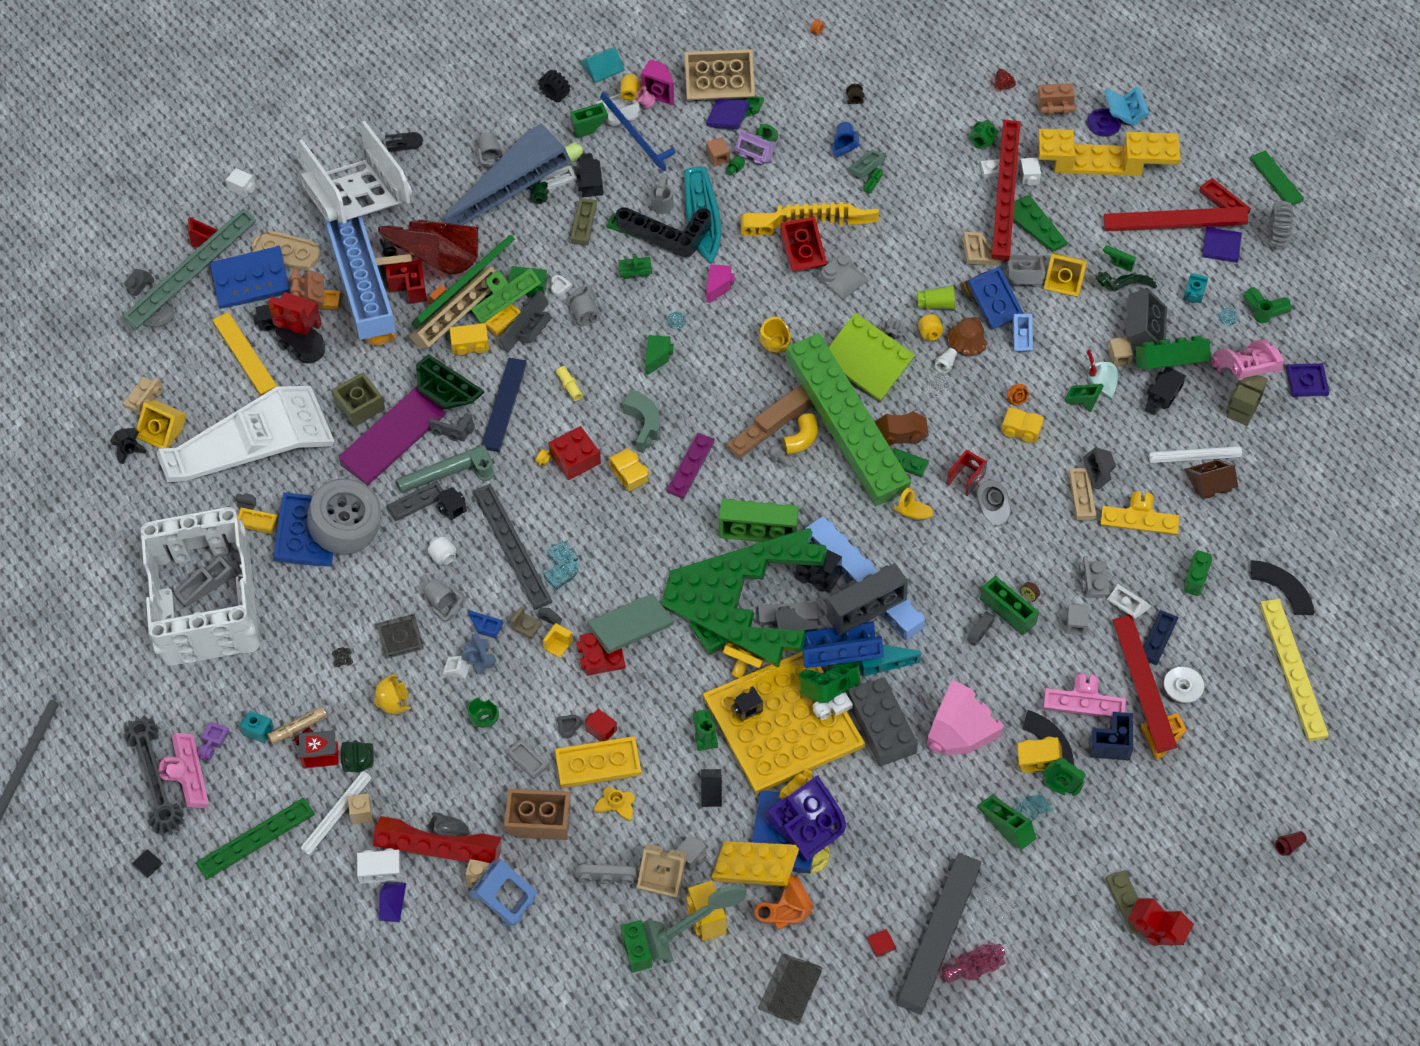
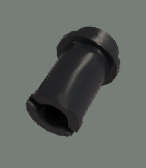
[380,236,397,257]

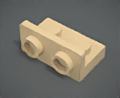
[123,377,163,414]

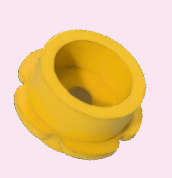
[535,449,551,466]

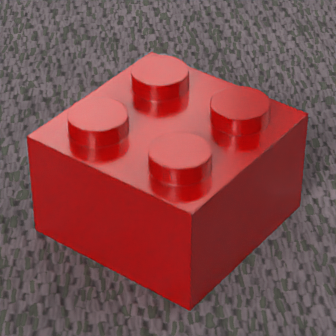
[548,426,601,480]

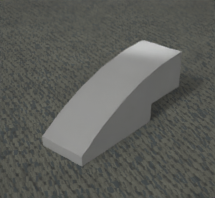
[174,555,237,606]

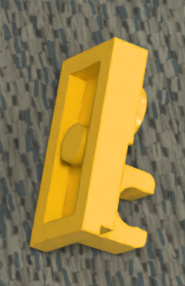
[779,768,813,799]

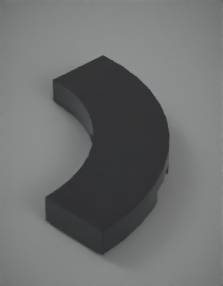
[1250,560,1315,615]
[1022,710,1074,779]

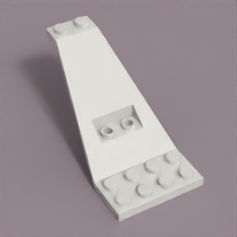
[156,386,335,482]

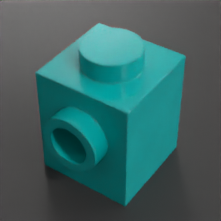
[240,711,274,744]

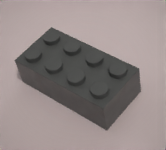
[827,563,908,636]
[848,677,918,767]

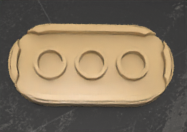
[252,231,321,270]

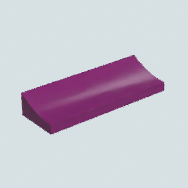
[339,386,446,486]

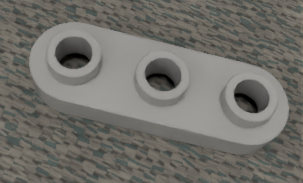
[575,864,639,885]

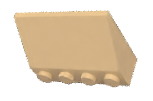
[685,49,755,100]

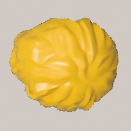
[759,316,792,353]

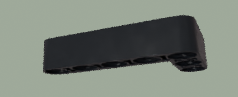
[616,207,712,257]

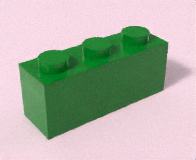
[980,575,1039,635]

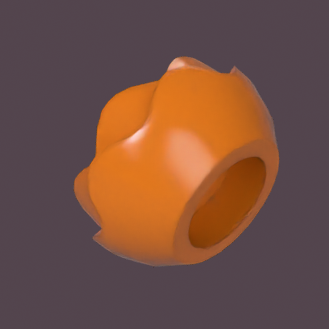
[1007,384,1029,406]

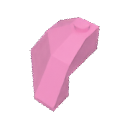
[927,680,1004,754]

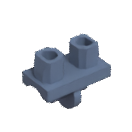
[461,633,497,674]

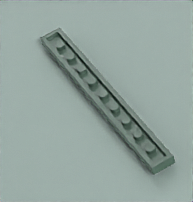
[122,208,256,331]

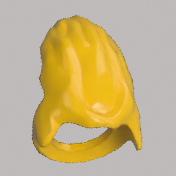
[893,488,933,520]

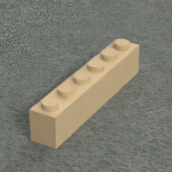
[408,266,499,350]

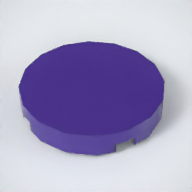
[1087,108,1121,137]

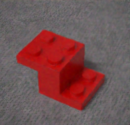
[268,292,322,335]

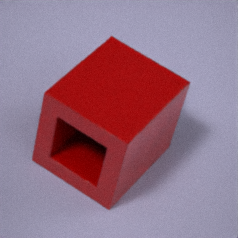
[585,709,617,742]

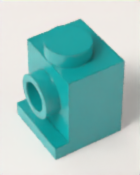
[1183,273,1208,303]

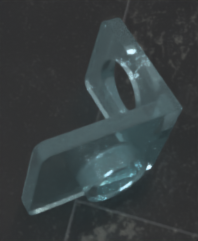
[1015,794,1054,821]

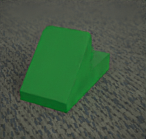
[1065,384,1104,412]

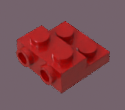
[576,633,626,676]

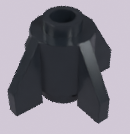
[110,428,147,464]

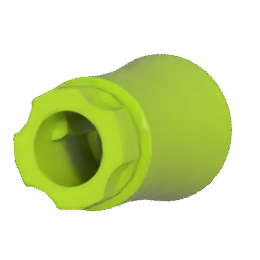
[917,285,955,310]

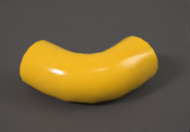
[620,73,642,101]
[783,414,818,455]

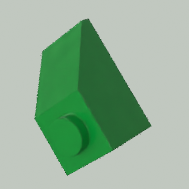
[570,102,608,138]
[645,335,674,375]

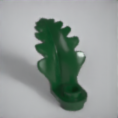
[1096,271,1157,291]

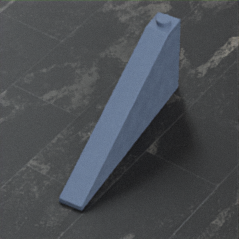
[443,123,571,231]

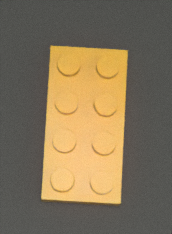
[555,736,642,788]
[711,841,799,886]

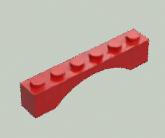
[373,816,502,864]

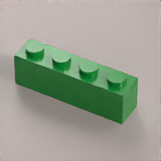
[1136,335,1211,369]

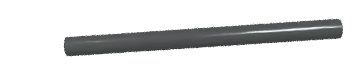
[0,700,59,821]

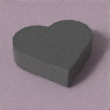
[537,608,562,625]
[557,715,581,739]

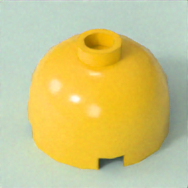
[374,673,411,715]

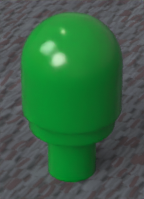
[726,156,745,176]

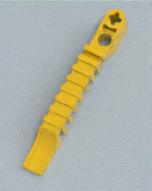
[740,202,879,236]

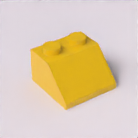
[1043,252,1088,297]
[137,400,187,448]

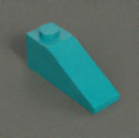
[858,644,921,677]

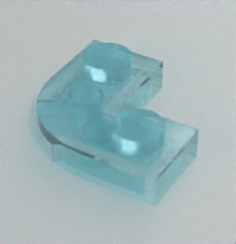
[544,540,579,590]

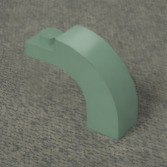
[623,390,660,453]

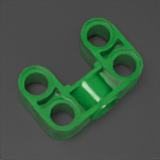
[799,661,861,703]

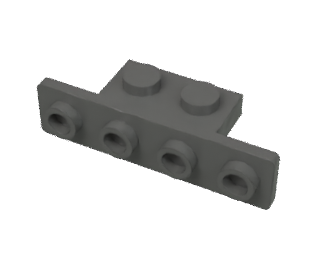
[499,291,552,352]

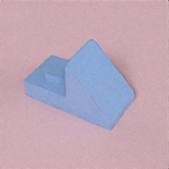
[1012,314,1033,351]

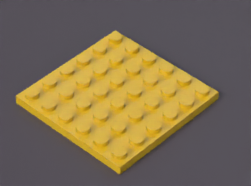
[703,652,865,795]

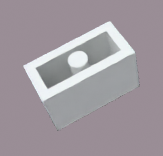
[357,848,402,884]

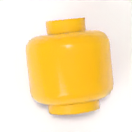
[918,314,943,341]

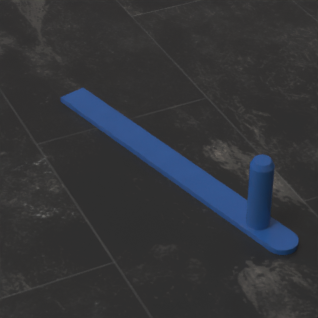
[600,91,675,171]

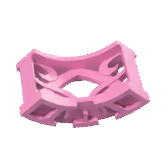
[1211,339,1284,380]

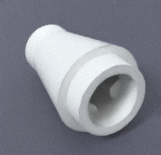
[935,348,957,374]

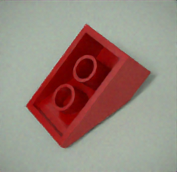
[780,216,827,272]

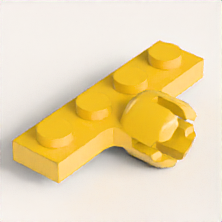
[1100,491,1180,535]

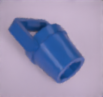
[832,122,859,157]

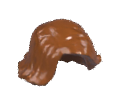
[946,317,988,356]

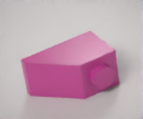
[706,264,735,303]

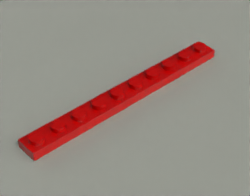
[991,119,1021,261]

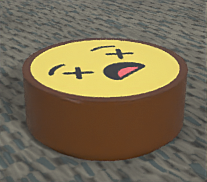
[1020,582,1040,602]

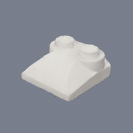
[595,94,640,126]

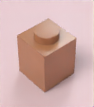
[706,137,730,167]

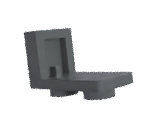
[429,413,475,442]

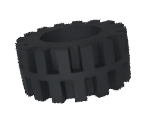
[538,70,571,103]

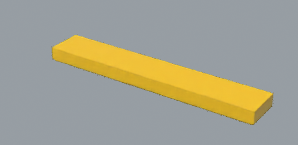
[212,312,278,396]

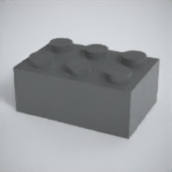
[1126,288,1167,347]

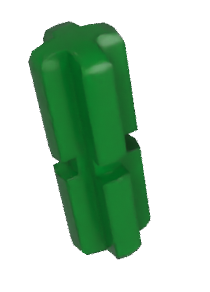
[863,168,883,194]

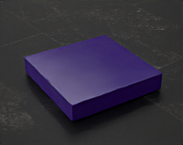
[706,99,750,130]
[1202,227,1242,263]
[1286,363,1329,397]

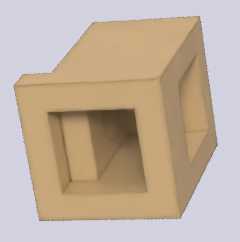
[465,859,490,889]

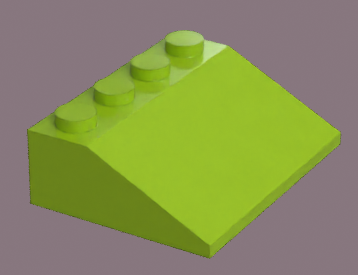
[828,312,915,402]

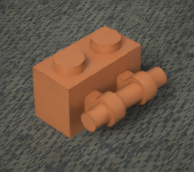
[1037,83,1076,115]
[290,269,324,309]

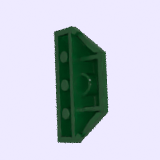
[416,354,484,409]

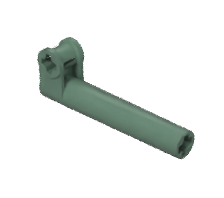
[396,444,494,493]

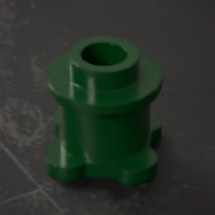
[531,181,549,204]

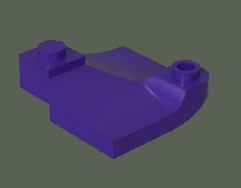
[763,775,846,862]

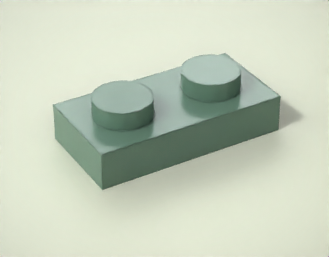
[849,149,886,179]

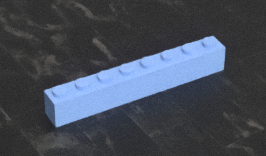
[805,516,925,641]

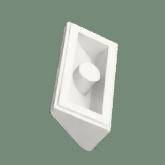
[1107,584,1151,619]

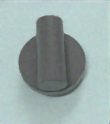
[235,494,257,510]

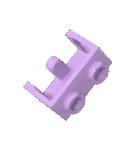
[734,130,776,164]

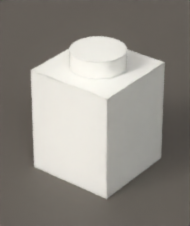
[1019,158,1041,186]
[226,168,255,198]

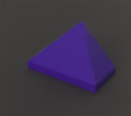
[379,881,407,922]

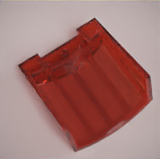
[378,219,478,274]

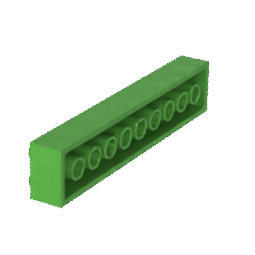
[785,333,911,506]

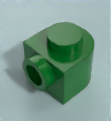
[756,124,778,142]

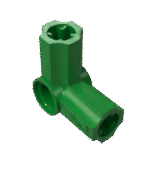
[1243,287,1292,323]
[693,710,718,751]

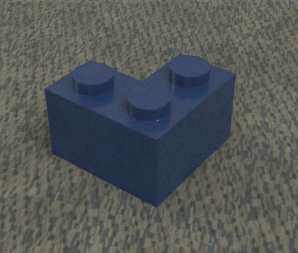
[1089,712,1133,761]

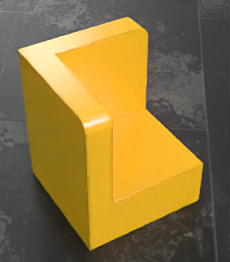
[543,623,573,658]

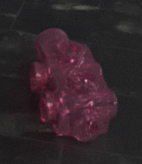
[942,942,1006,983]

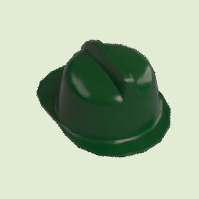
[341,740,374,772]

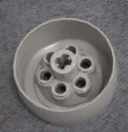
[307,479,381,554]

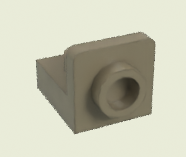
[510,607,542,640]

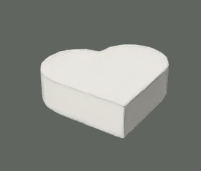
[551,275,572,297]

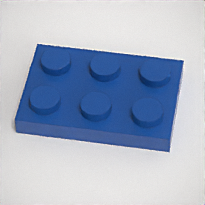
[967,266,1024,330]

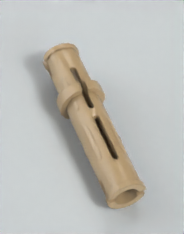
[267,706,327,745]

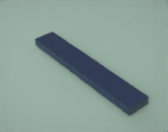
[482,357,527,452]

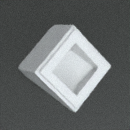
[443,656,471,679]

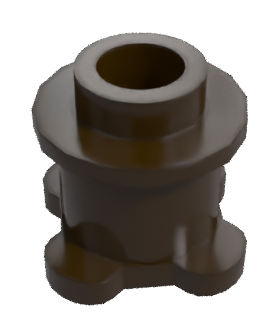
[846,83,865,105]

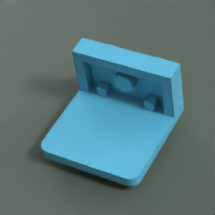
[1104,87,1150,126]

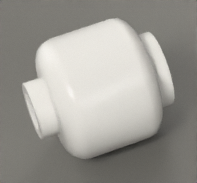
[428,536,456,565]

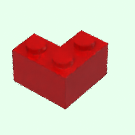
[385,260,427,304]
[1128,898,1194,946]

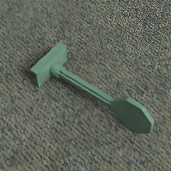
[642,885,747,964]

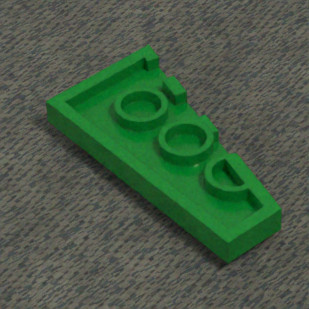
[1013,195,1068,252]

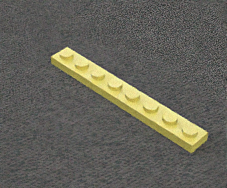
[1260,599,1329,741]

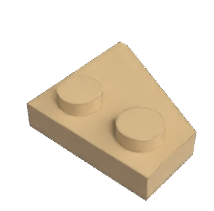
[962,232,1002,265]

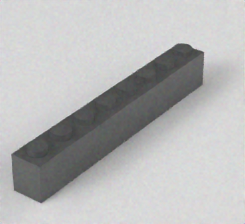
[896,852,982,1015]

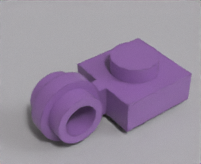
[198,721,229,760]

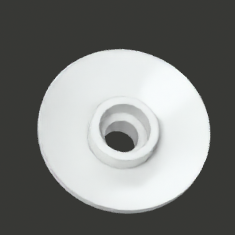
[1164,667,1204,703]

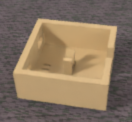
[637,843,688,898]

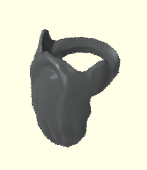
[429,812,470,836]

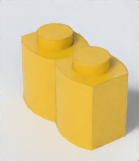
[1001,408,1044,443]
[609,448,649,492]

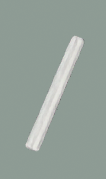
[1149,446,1242,463]
[301,772,371,855]

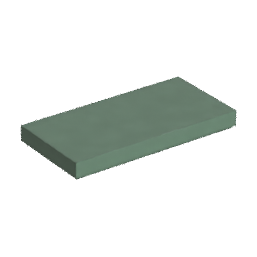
[587,593,674,654]

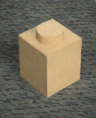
[1108,337,1133,366]
[348,793,373,825]

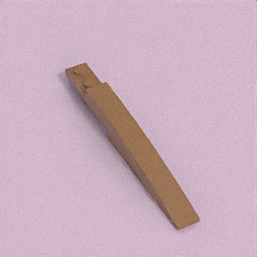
[727,385,814,460]

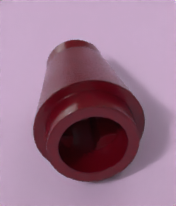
[1275,831,1307,856]

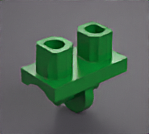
[618,254,652,279]

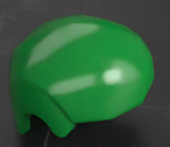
[467,698,499,728]

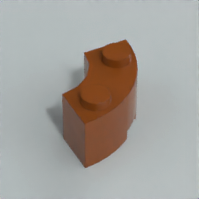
[875,411,929,446]

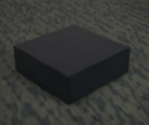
[132,849,163,878]

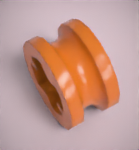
[810,19,825,36]

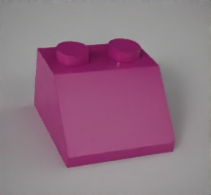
[641,59,674,106]

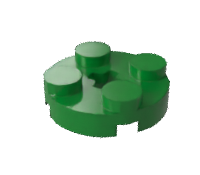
[1043,758,1086,796]

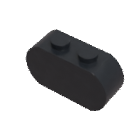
[275,326,325,364]

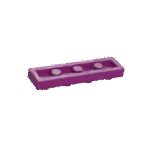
[667,433,715,499]

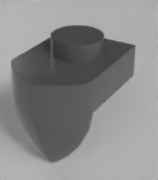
[124,269,154,296]

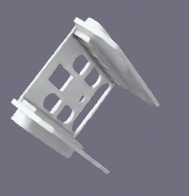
[298,121,412,224]

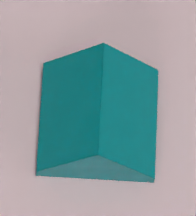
[579,47,625,83]

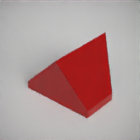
[188,217,218,248]

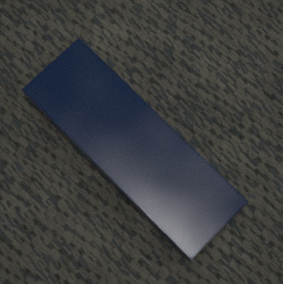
[1143,610,1179,666]

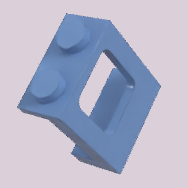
[469,859,537,926]

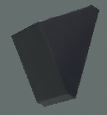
[701,769,722,807]

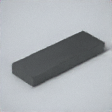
[386,481,444,521]

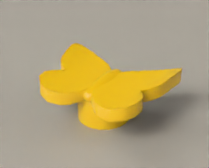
[594,787,635,821]

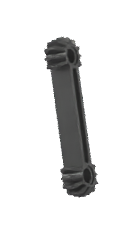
[124,715,184,836]

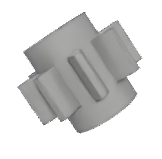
[881,318,903,340]

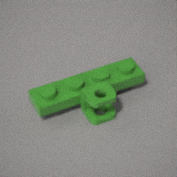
[471,268,541,324]

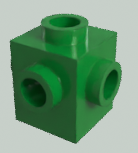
[968,119,999,149]

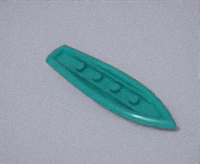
[684,166,721,264]

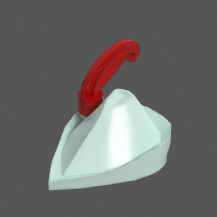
[1086,349,1118,399]

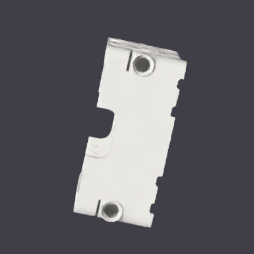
[141,507,260,665]

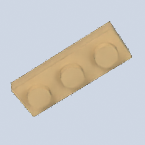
[1069,468,1096,520]

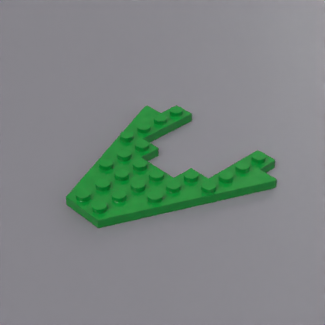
[661,528,827,667]

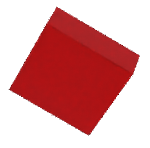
[867,929,896,957]

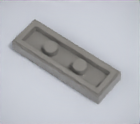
[758,602,818,625]

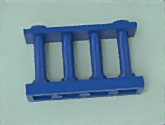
[802,621,884,669]

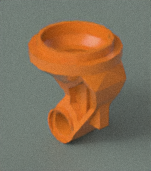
[755,873,815,930]

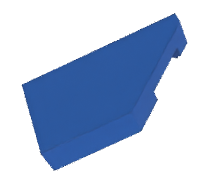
[468,610,504,639]

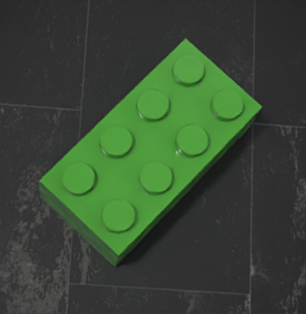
[719,499,799,542]

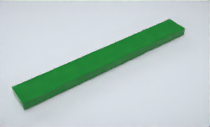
[411,235,515,329]

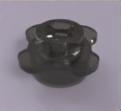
[332,647,353,668]

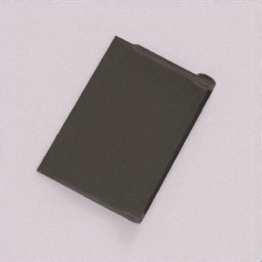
[758,953,823,1025]

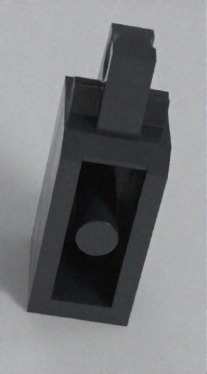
[576,153,603,197]
[1145,366,1186,415]

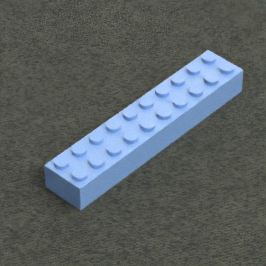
[324,216,396,340]

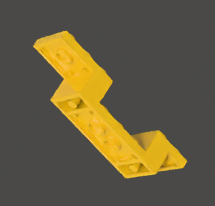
[1038,129,1181,176]

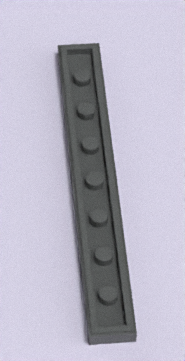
[473,484,552,610]

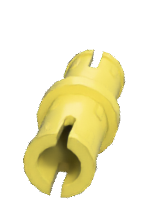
[556,366,583,401]

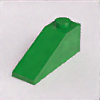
[977,795,1037,850]

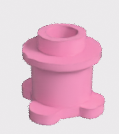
[635,85,655,109]

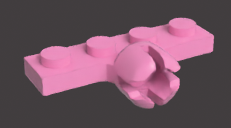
[1043,673,1126,718]
[158,733,209,808]

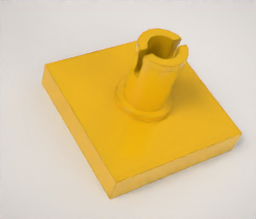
[723,642,766,678]

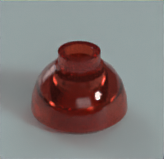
[993,68,1016,91]

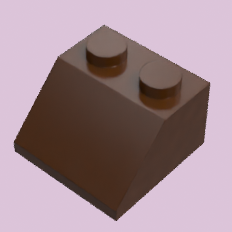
[1184,459,1239,498]

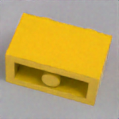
[450,323,489,355]
[1017,737,1062,773]

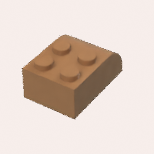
[504,789,571,840]

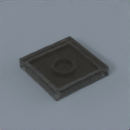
[376,614,424,659]

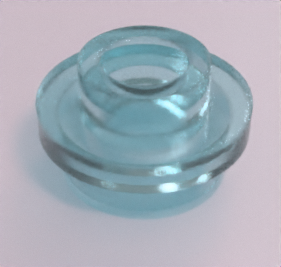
[1219,308,1238,325]
[667,312,686,329]

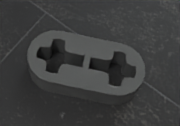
[967,611,995,645]

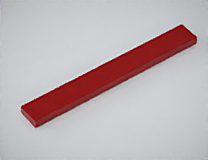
[1103,207,1248,231]
[1113,615,1177,753]

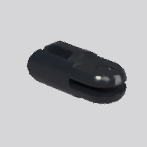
[385,132,423,152]

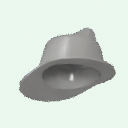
[977,480,1011,525]

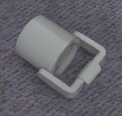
[651,174,674,214]
[567,284,600,326]

